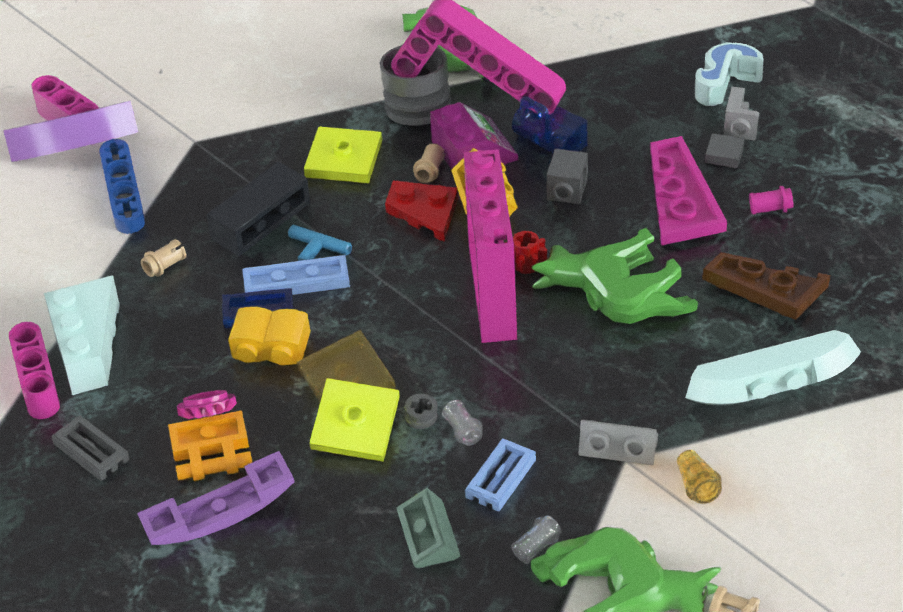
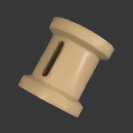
[709,585,760,612]

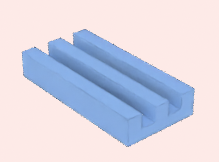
[465,438,536,512]

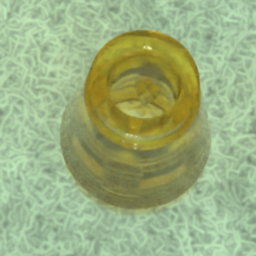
[677,450,722,504]

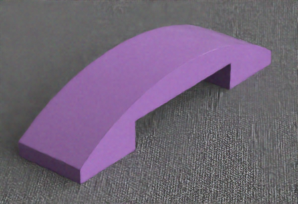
[3,100,138,162]
[137,451,295,545]

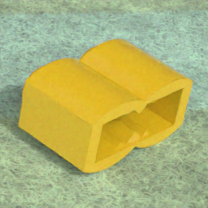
[228,307,311,365]

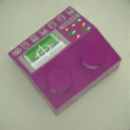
[430,102,518,170]

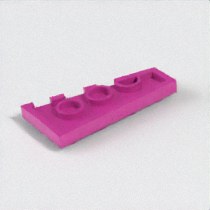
[650,136,727,246]

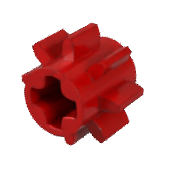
[505,231,548,274]

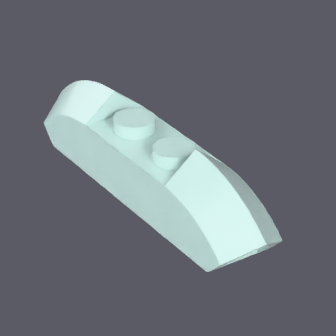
[685,330,861,405]

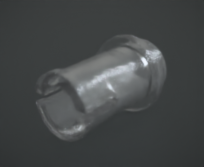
[442,400,483,446]
[511,515,561,564]

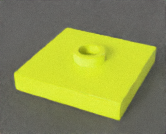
[304,127,382,183]
[309,378,400,462]

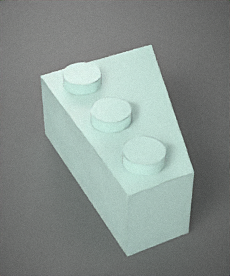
[44,275,120,395]

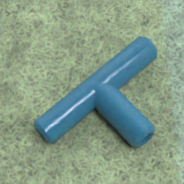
[288,225,352,261]

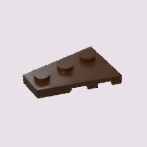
[702,252,831,320]

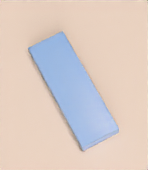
[242,255,350,301]

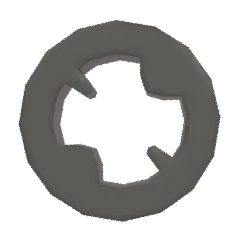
[404,394,438,429]

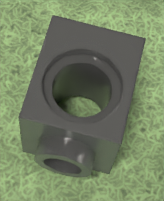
[547,149,588,204]

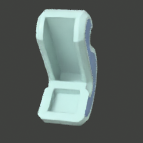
[695,43,763,106]

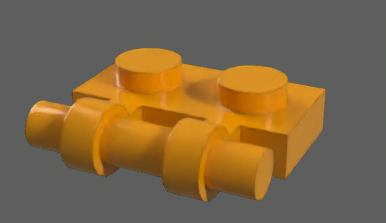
[168,410,252,481]

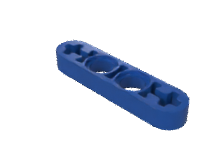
[99,139,145,234]

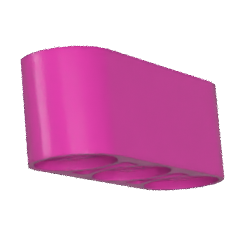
[31,75,99,145]
[9,322,60,419]

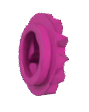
[177,390,237,419]

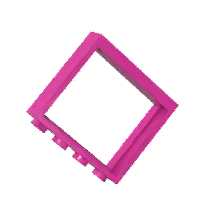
[463,149,517,343]

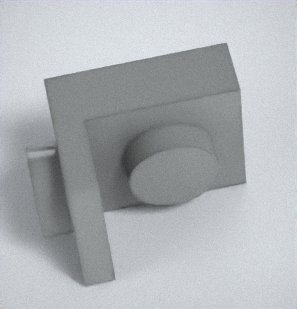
[723,87,759,140]

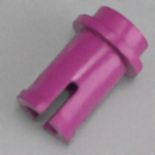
[749,186,793,215]

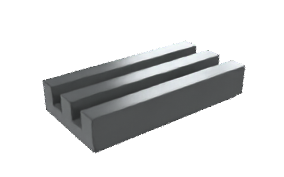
[52,415,130,481]

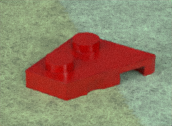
[385,180,458,241]

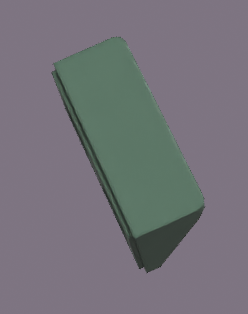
[396,488,460,568]

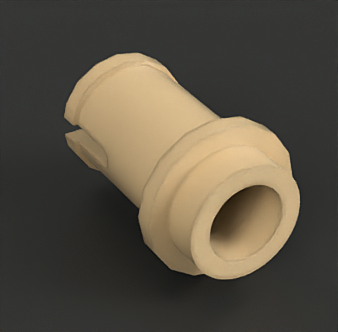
[413,144,445,183]
[141,239,186,277]

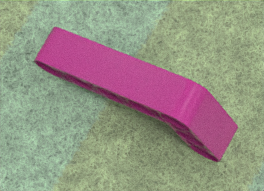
[391,0,566,115]

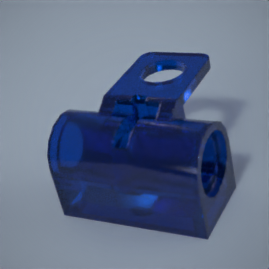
[512,96,587,153]

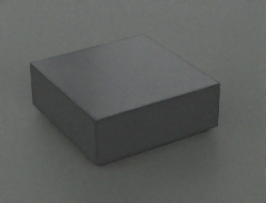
[705,133,745,168]

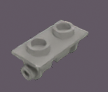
[578,420,658,465]

